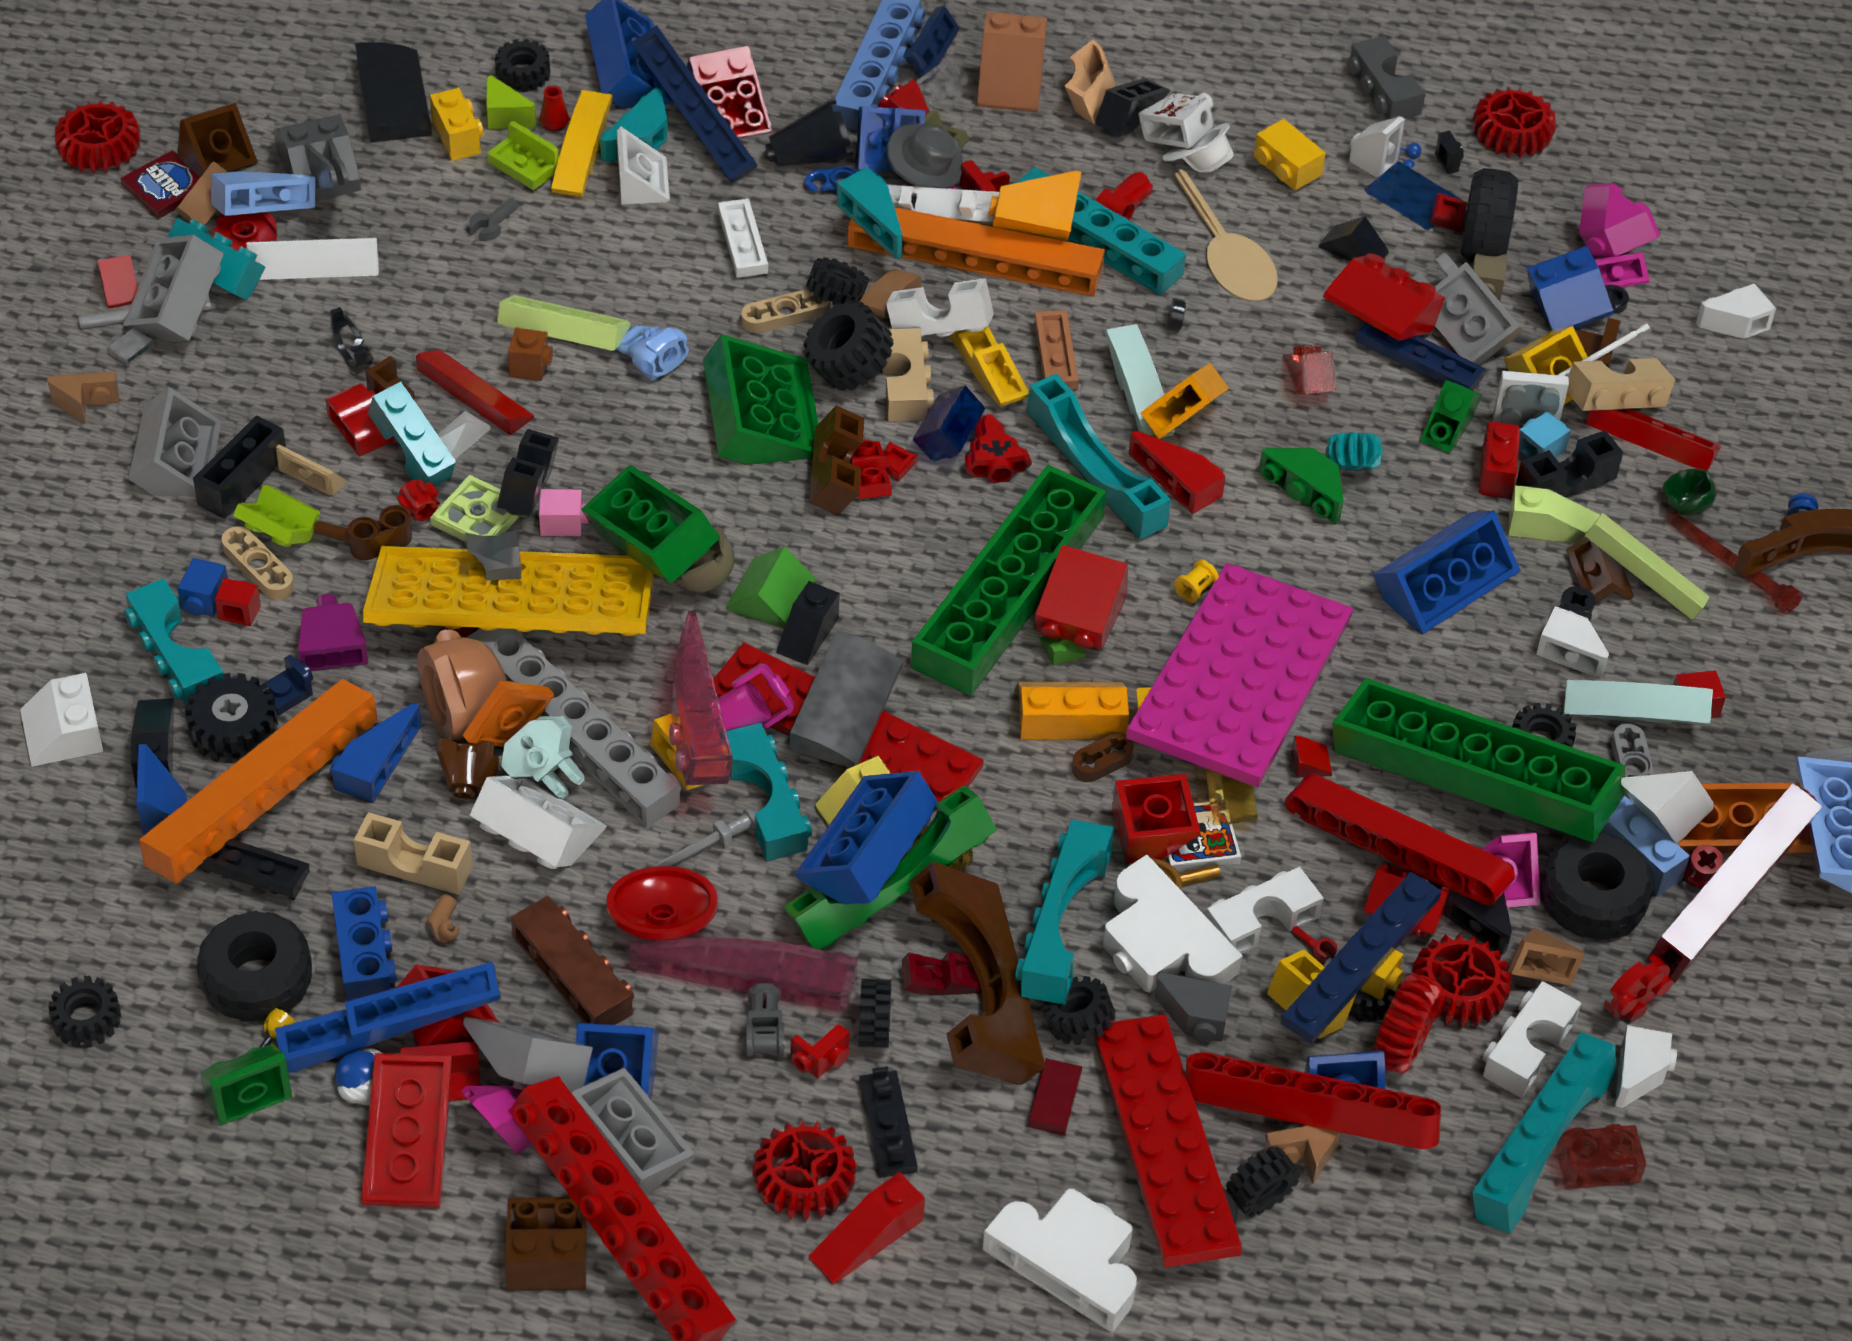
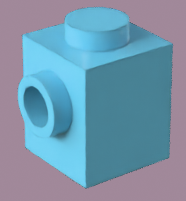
[1519,412,1571,459]

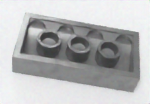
[790,629,903,768]

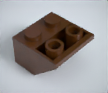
[505,1197,587,1290]

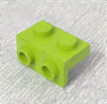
[487,121,559,191]
[234,485,320,547]

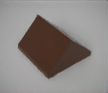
[177,102,258,178]

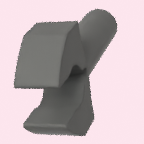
[469,198,518,241]

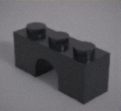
[497,429,559,517]
[1515,430,1624,498]

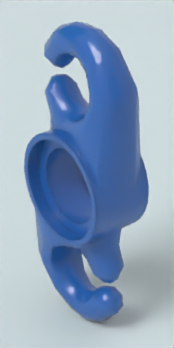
[804,166,882,194]

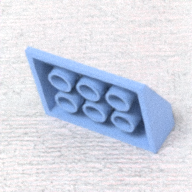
[1795,757,1852,894]

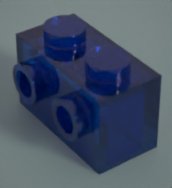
[912,385,986,462]

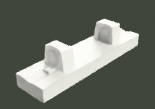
[888,185,999,226]

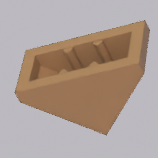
[1508,927,1585,986]

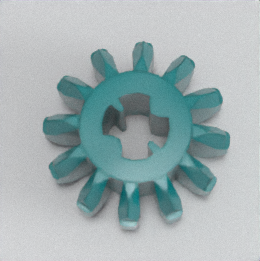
[1326,432,1383,471]

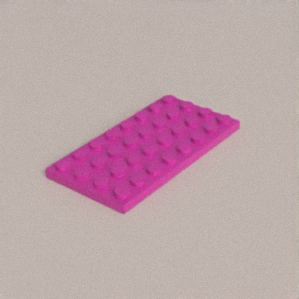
[1126,562,1354,788]

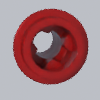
[539,86,570,131]

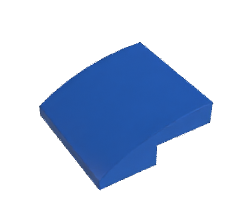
[855,106,926,171]

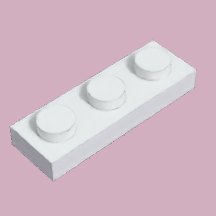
[718,198,768,278]

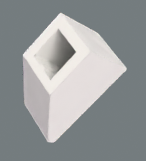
[1696,284,1776,339]

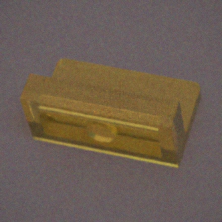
[1206,768,1258,825]

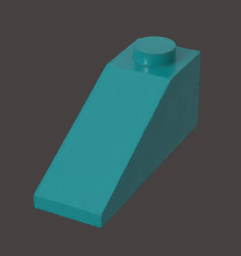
[837,167,903,260]

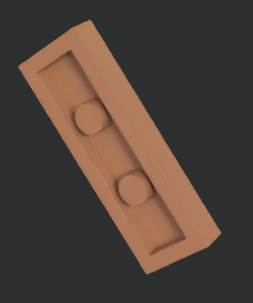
[1034,310,1079,390]

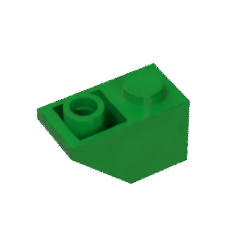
[1420,380,1483,453]

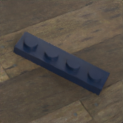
[1355,322,1486,390]

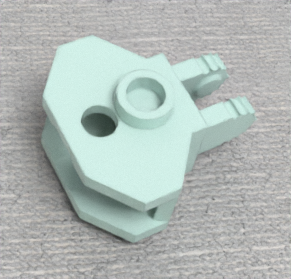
[501,716,585,799]

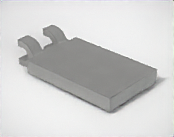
[1412,252,1523,365]

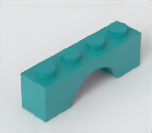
[124,578,224,705]
[720,722,812,862]

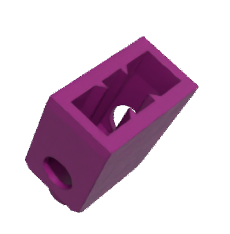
[298,594,368,671]

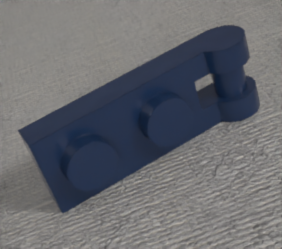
[903,5,960,81]

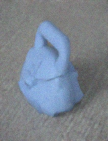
[616,326,689,381]

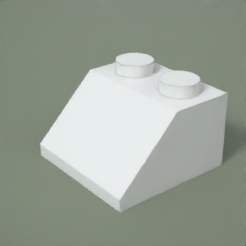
[20,673,103,767]

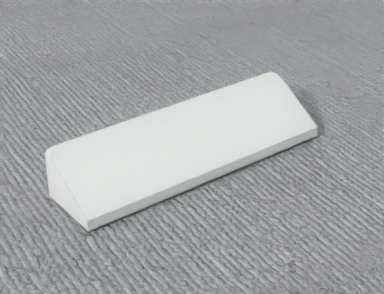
[247,238,379,280]

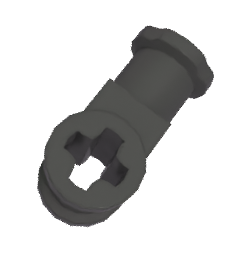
[746,983,785,1057]

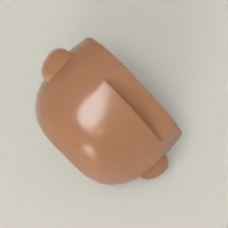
[417,630,506,745]

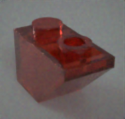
[1283,345,1336,394]

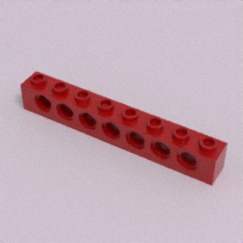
[509,1076,737,1341]

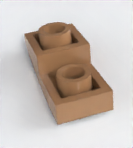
[175,161,227,225]
[860,269,922,318]

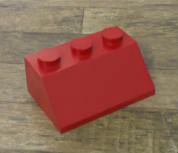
[1323,254,1446,341]

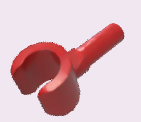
[1291,926,1338,965]

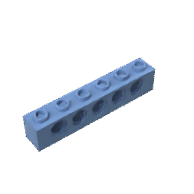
[832,0,926,131]

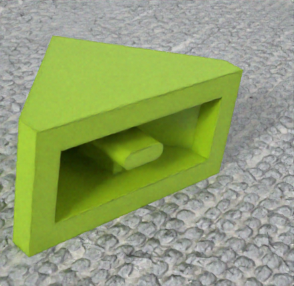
[487,75,537,129]

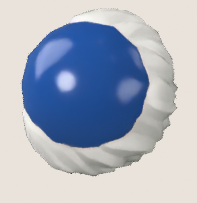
[334,1048,382,1106]

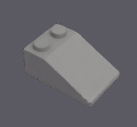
[463,1017,593,1091]

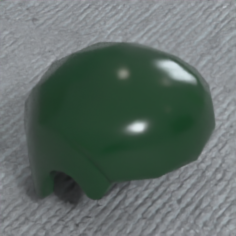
[1663,468,1717,516]

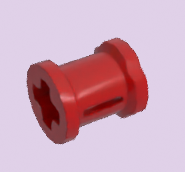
[1684,845,1724,888]

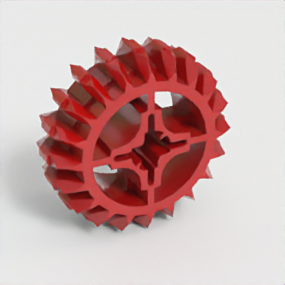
[1473,87,1556,159]
[54,100,141,174]
[1411,933,1512,1028]
[1373,972,1443,1074]
[752,1119,857,1221]

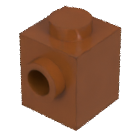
[508,327,553,381]

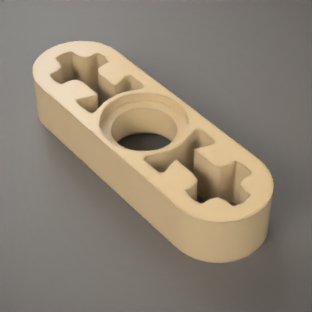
[741,289,831,333]
[221,526,294,600]

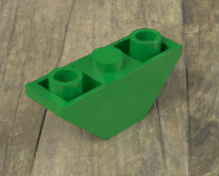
[1258,448,1344,525]

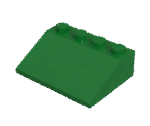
[703,334,819,464]

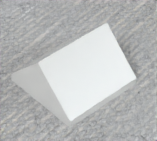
[617,127,670,204]
[1621,771,1713,844]

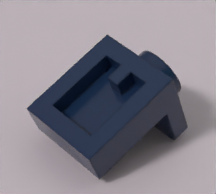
[260,654,313,716]

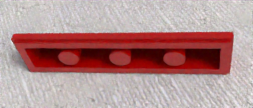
[416,350,534,436]
[1585,409,1721,471]

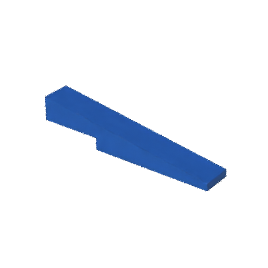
[275,962,501,1073]

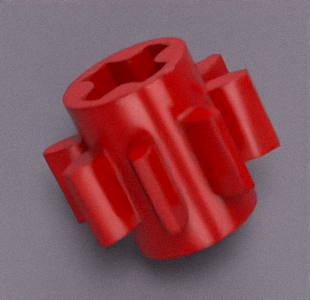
[396,479,440,521]

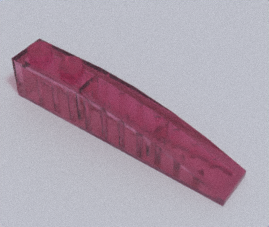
[669,610,733,785]
[629,937,858,1013]

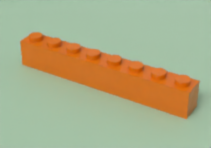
[848,207,1105,297]
[139,679,378,884]

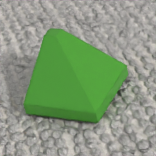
[1040,636,1085,666]

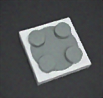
[1493,371,1569,425]

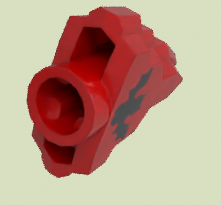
[965,413,1032,484]

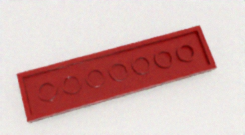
[706,642,984,810]
[1093,1014,1242,1268]

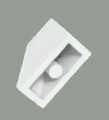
[1349,116,1405,179]
[1536,606,1609,679]
[1615,1025,1677,1108]

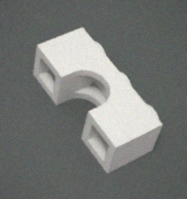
[886,278,994,338]
[1206,867,1324,954]
[1482,981,1582,1098]

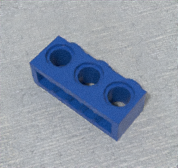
[331,886,397,1001]

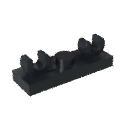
[197,839,310,900]
[859,1066,918,1178]

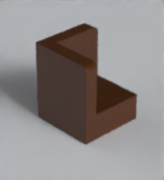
[365,356,415,400]

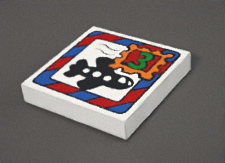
[1166,800,1241,871]

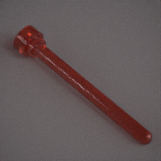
[1667,512,1803,615]

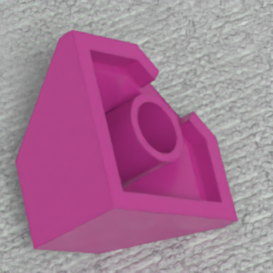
[1579,183,1660,258]
[461,1086,532,1154]

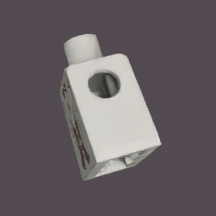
[1139,93,1213,148]

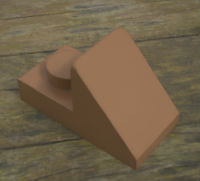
[48,371,119,424]
[1264,1126,1341,1184]

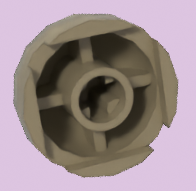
[675,526,734,593]

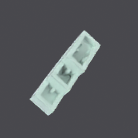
[1105,324,1175,438]
[1564,680,1713,726]

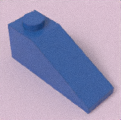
[330,703,422,803]

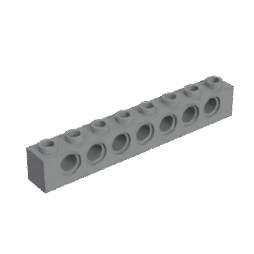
[467,628,681,828]

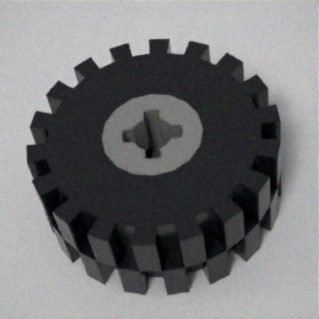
[185,673,278,763]

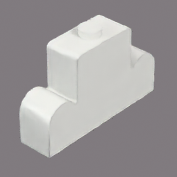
[1103,854,1243,992]
[983,1189,1137,1333]

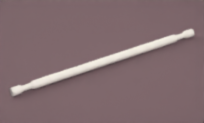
[1558,323,1650,376]

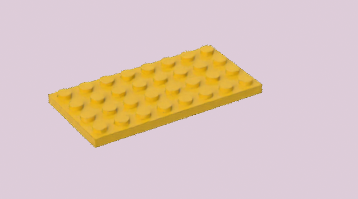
[363,546,654,636]

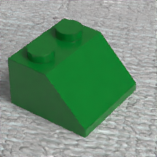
[200,1043,292,1126]

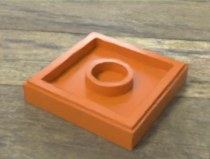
[463,680,555,747]

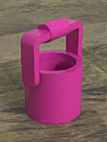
[710,663,795,732]

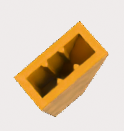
[988,171,1081,241]
[1140,363,1229,439]

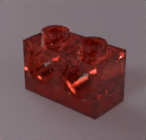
[1555,1124,1647,1190]

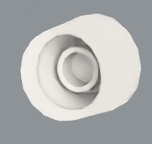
[1162,123,1234,172]

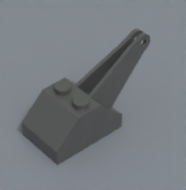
[274,114,361,201]

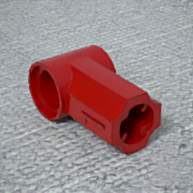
[1096,171,1153,220]

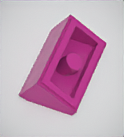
[1595,252,1650,287]

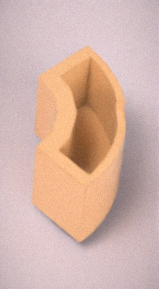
[1065,39,1116,124]

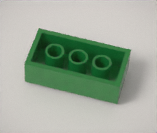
[581,464,720,584]

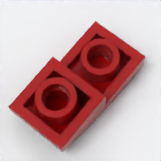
[849,440,892,499]

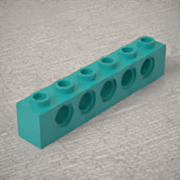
[1016,167,1186,296]

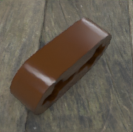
[1072,733,1134,782]

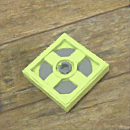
[430,474,520,542]

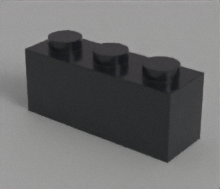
[193,415,286,519]

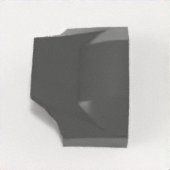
[465,531,521,580]

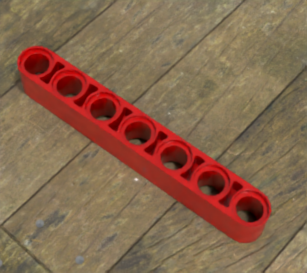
[1285,773,1515,905]
[1186,1052,1441,1149]

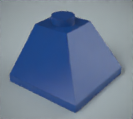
[136,744,188,836]

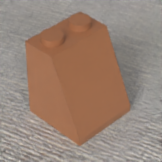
[977,12,1047,113]

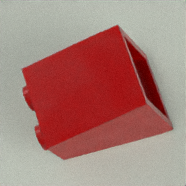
[1035,545,1128,650]

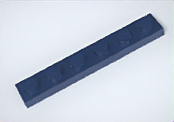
[631,25,758,183]
[1281,872,1441,1044]

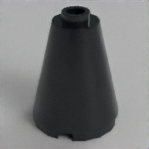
[765,98,854,166]

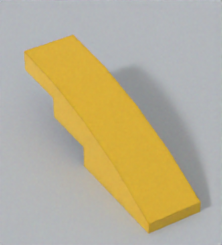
[551,90,613,197]
[949,326,1028,407]

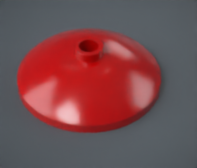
[607,866,718,941]

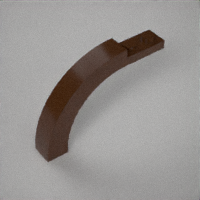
[1734,509,1852,578]

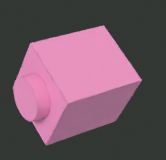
[539,489,589,536]

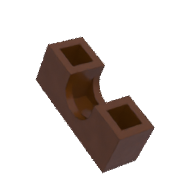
[809,405,864,515]

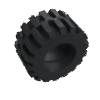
[803,300,894,391]

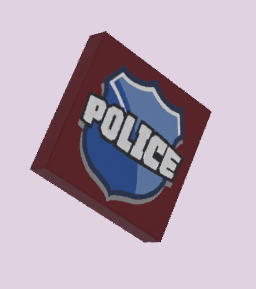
[120,150,199,219]

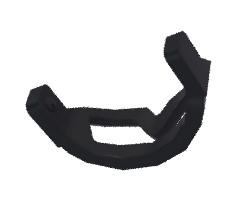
[330,307,374,368]

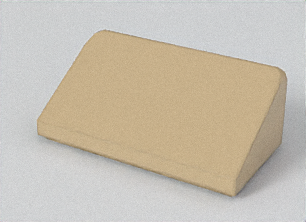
[276,445,346,496]

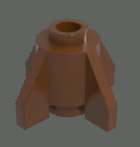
[437,738,499,799]

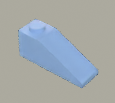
[211,171,316,216]

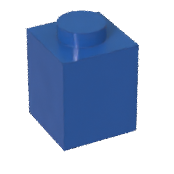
[177,558,228,617]

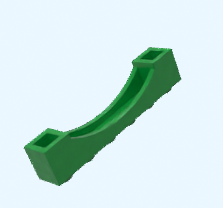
[783,785,997,953]

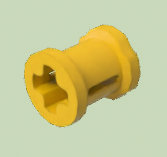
[1174,559,1219,603]

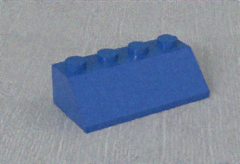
[585,0,672,109]
[1373,510,1521,634]
[795,771,938,905]

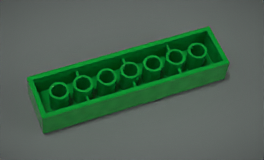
[911,464,1107,696]
[1333,678,1625,843]

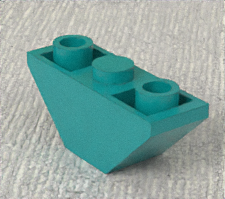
[599,87,668,162]

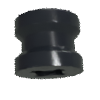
[1559,586,1595,621]

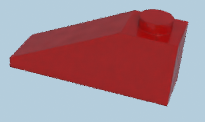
[1128,430,1226,514]
[808,1172,925,1285]

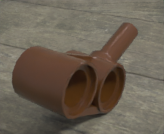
[314,505,412,561]

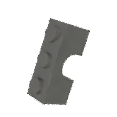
[1347,36,1425,120]

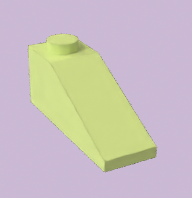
[1508,485,1600,543]

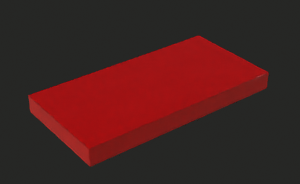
[361,1053,453,1208]

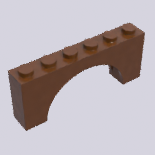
[909,861,1046,1085]

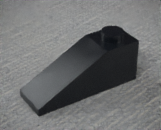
[1095,78,1170,137]
[131,698,174,788]

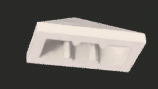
[438,411,491,460]

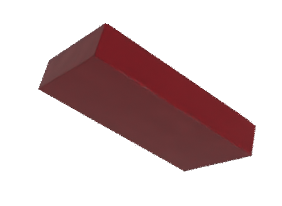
[1028,1058,1083,1135]

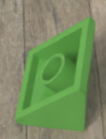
[726,546,816,628]

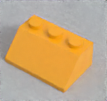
[1018,682,1129,740]

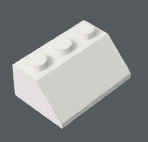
[469,776,607,869]

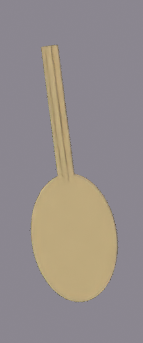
[1174,169,1278,302]

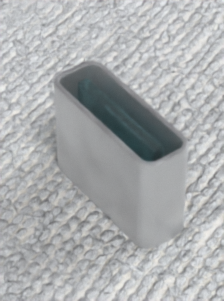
[108,328,155,366]

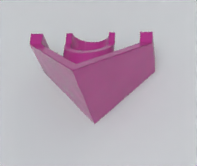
[1482,832,1541,908]

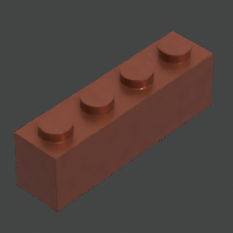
[511,896,634,1025]

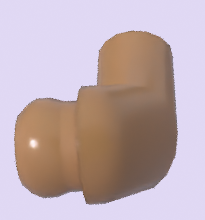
[427,894,459,944]

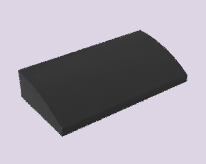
[355,42,432,143]

